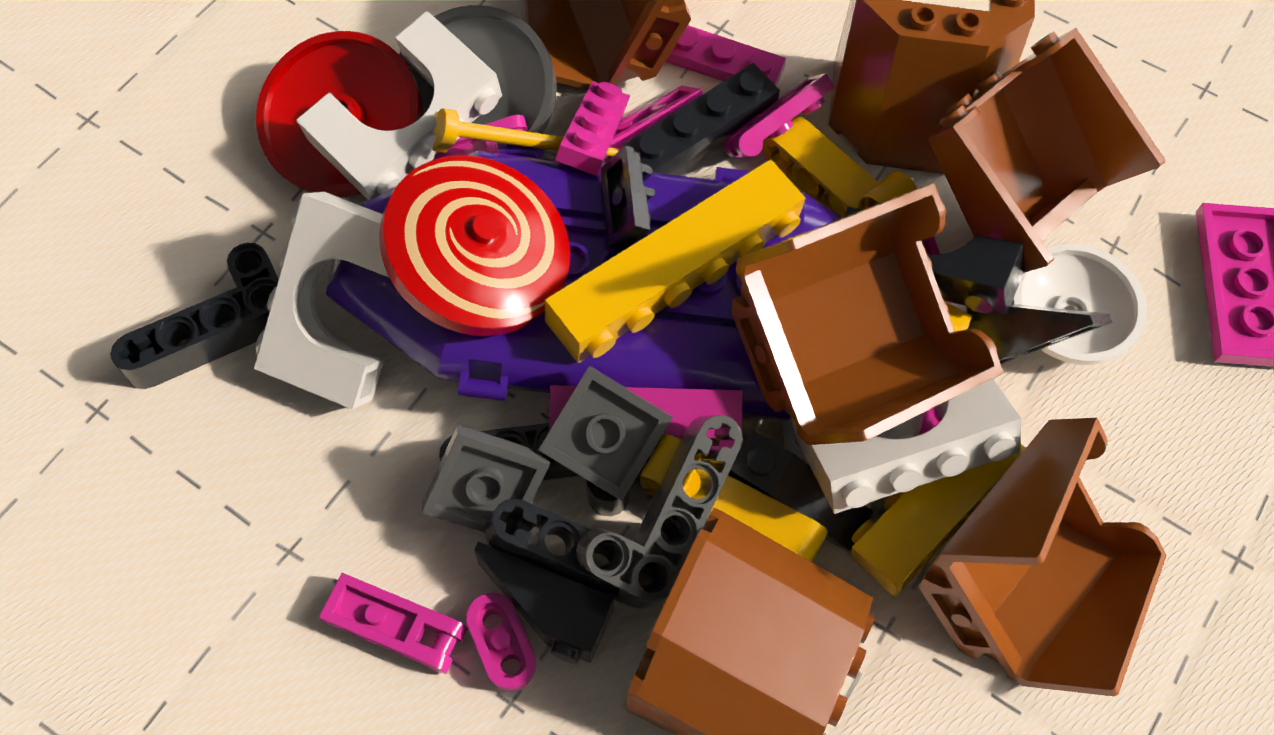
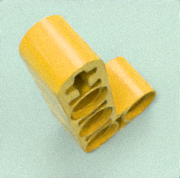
[762,116,918,217]
[639,434,828,562]

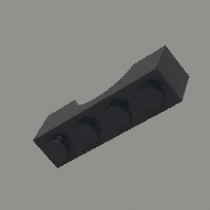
[622,63,780,176]
[842,207,1024,316]

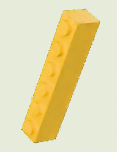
[545,159,806,363]

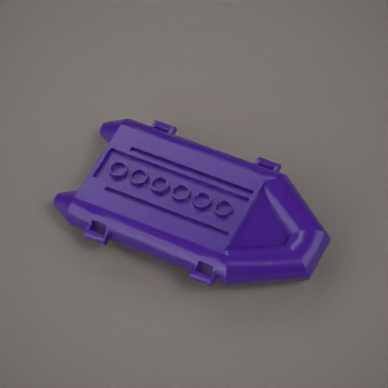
[326,143,842,421]

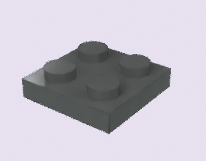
[538,366,673,501]
[421,424,550,535]

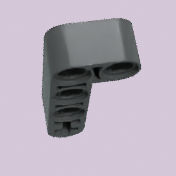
[576,415,743,602]

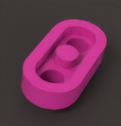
[466,592,536,692]

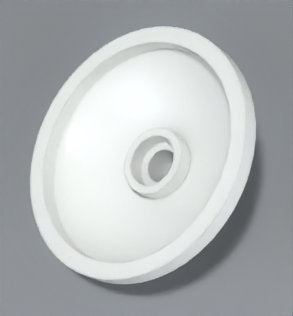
[1011,243,1147,365]

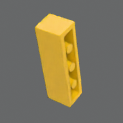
[851,444,1026,598]

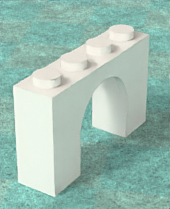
[296,11,502,200]
[254,192,389,409]
[791,378,1021,514]

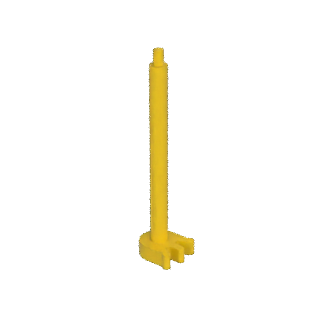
[433,108,619,159]

